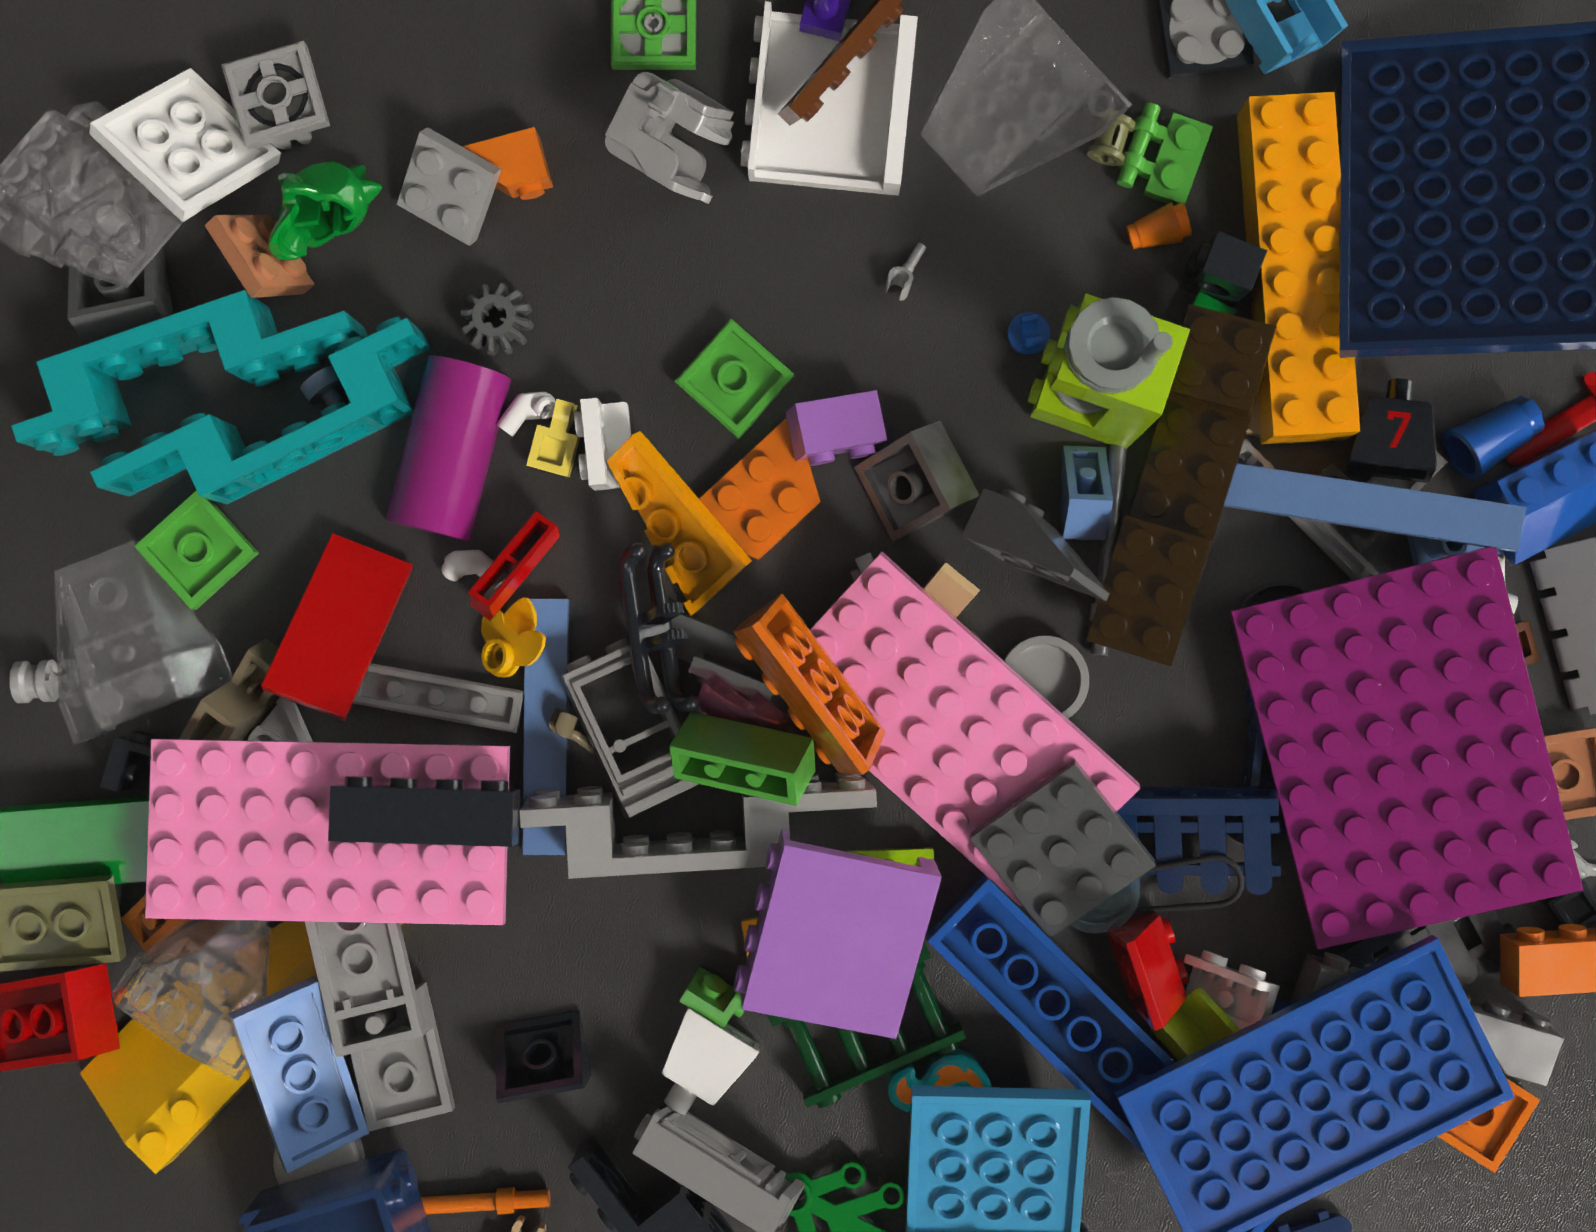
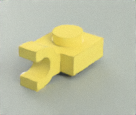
[526,399,580,478]

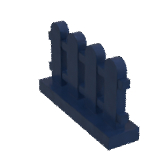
[1117,787,1281,895]

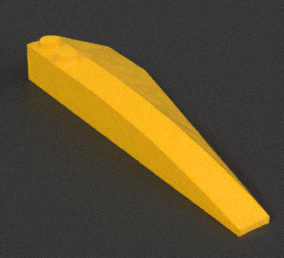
[80,921,403,1174]

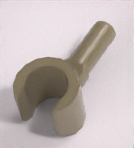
[549,708,595,755]

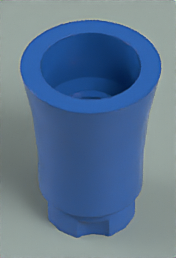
[1441,395,1545,481]

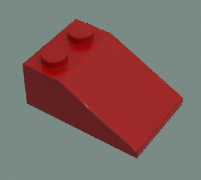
[1103,912,1189,1030]
[0,963,120,1072]

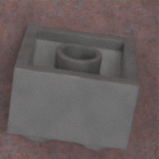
[854,421,979,542]

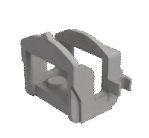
[605,72,734,204]

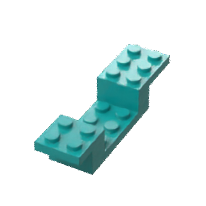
[11,290,368,456]
[90,317,432,505]

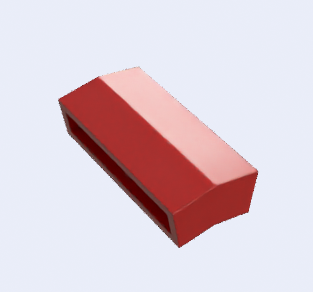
[468,511,560,621]

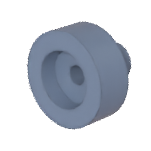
[300,366,345,407]

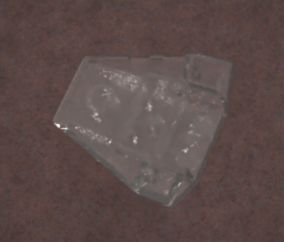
[54,541,233,744]

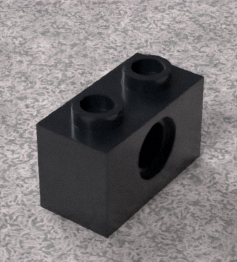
[1183,231,1268,307]

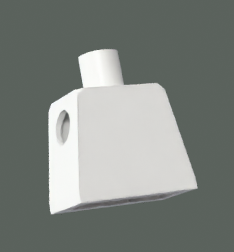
[662,1007,760,1115]

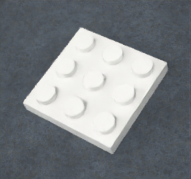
[89,68,281,222]

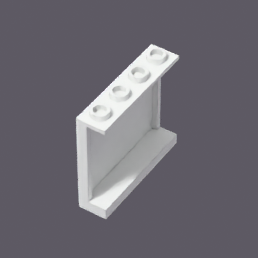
[741,1,918,196]

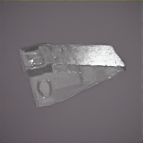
[920,0,1132,196]

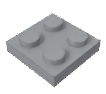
[397,127,502,246]

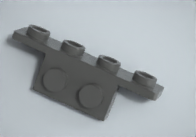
[672,613,783,705]

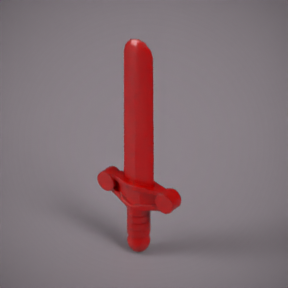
[1504,372,1596,466]

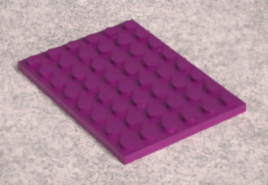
[1230,547,1583,950]

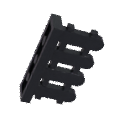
[1324,910,1516,985]

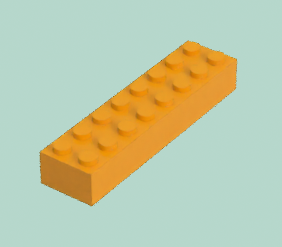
[1237,92,1360,445]

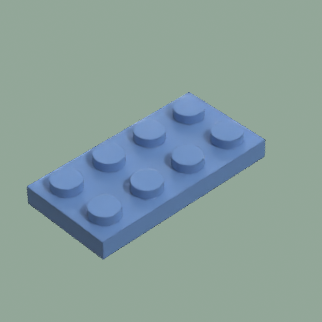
[229,976,369,1173]

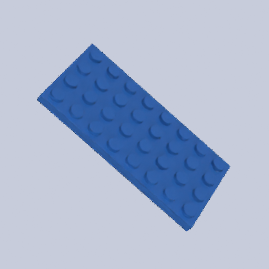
[1115,935,1515,1232]

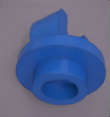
[1007,312,1050,355]

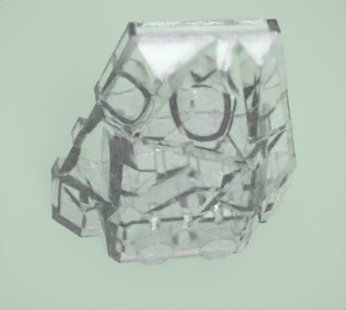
[0,101,184,288]

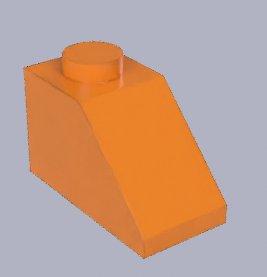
[462,127,553,200]

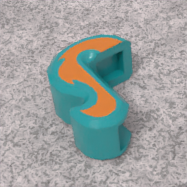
[887,1048,992,1112]

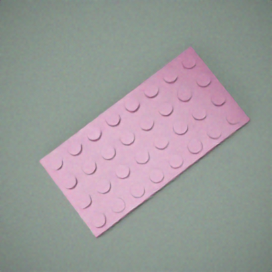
[810,551,1140,907]
[145,739,510,925]

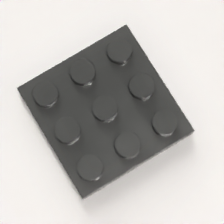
[970,759,1156,938]

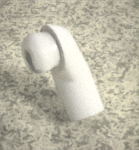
[496,392,556,437]
[441,550,508,590]

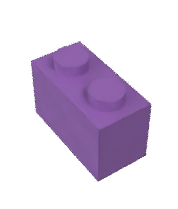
[785,390,887,466]

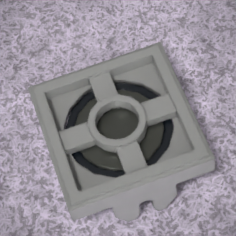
[221,40,330,150]

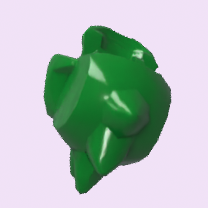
[268,160,382,260]

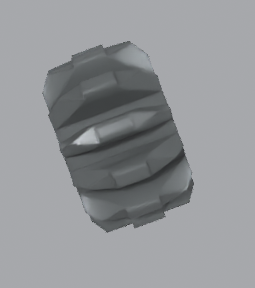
[460,283,534,356]

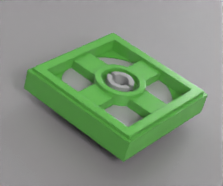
[611,0,696,70]

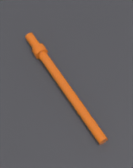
[421,1187,551,1215]

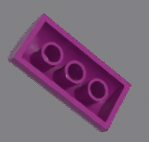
[385,356,511,542]

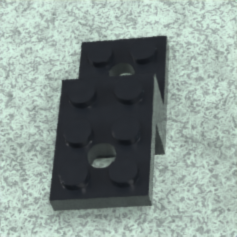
[568,1135,735,1232]

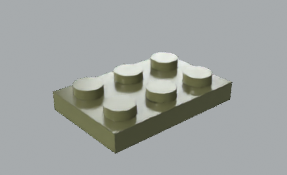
[0,875,127,971]

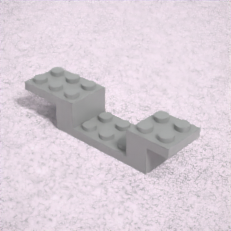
[519,773,877,879]
[305,921,455,1132]

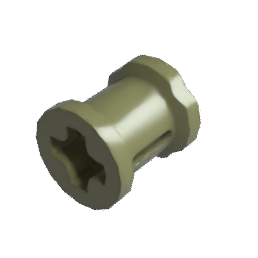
[1087,111,1136,166]

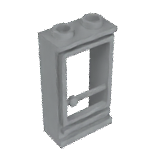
[560,637,698,818]
[632,1106,806,1232]

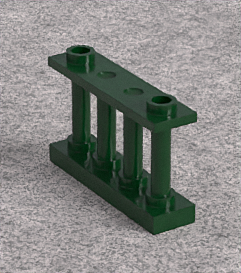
[767,941,966,1108]

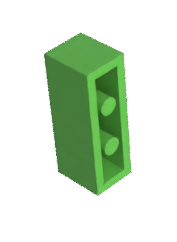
[670,712,816,806]

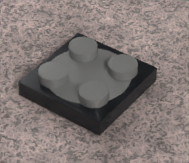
[1156,0,1254,80]

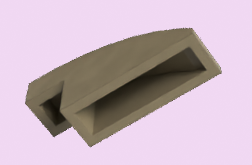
[179,638,280,741]

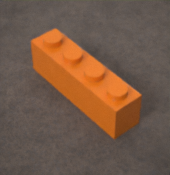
[1500,924,1596,997]

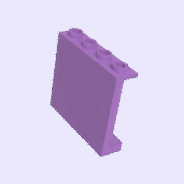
[734,829,942,1039]

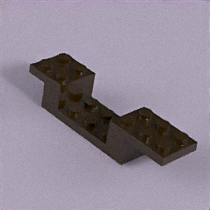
[1086,304,1276,666]

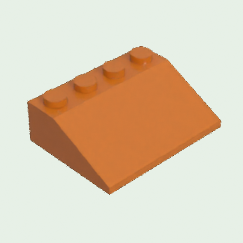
[733,593,886,775]

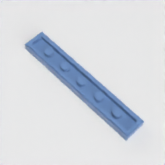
[523,599,569,855]

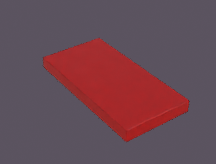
[261,533,413,721]

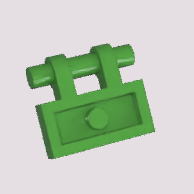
[1117,102,1213,206]

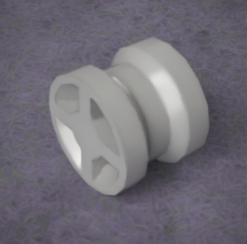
[9,660,61,703]

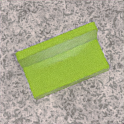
[1150,986,1240,1061]

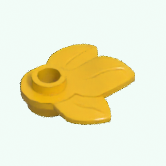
[481,597,546,677]

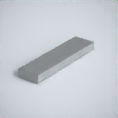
[353,663,524,733]

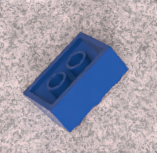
[1472,430,1596,566]

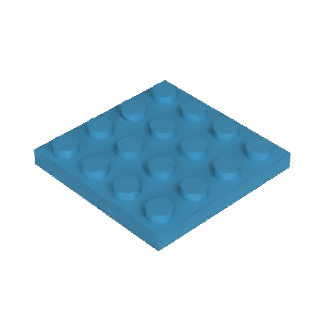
[905,1085,1091,1232]

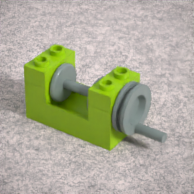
[1027,293,1190,449]

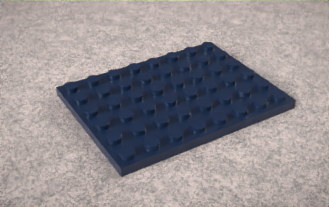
[1340,21,1596,358]

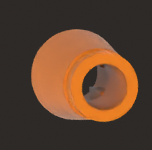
[1126,202,1192,250]

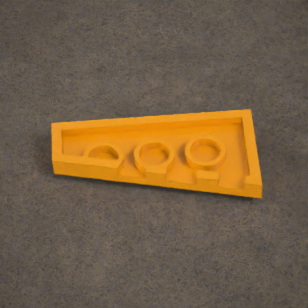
[606,431,752,616]

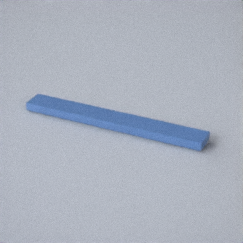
[1224,464,1527,552]

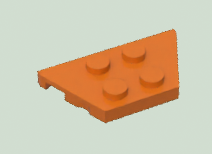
[699,418,821,560]

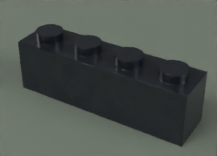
[328,776,520,847]

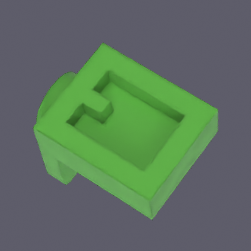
[679,966,745,1029]

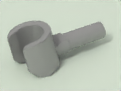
[884,243,926,301]

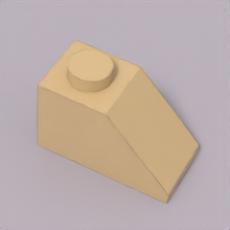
[923,562,980,617]

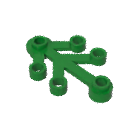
[784,1160,906,1232]

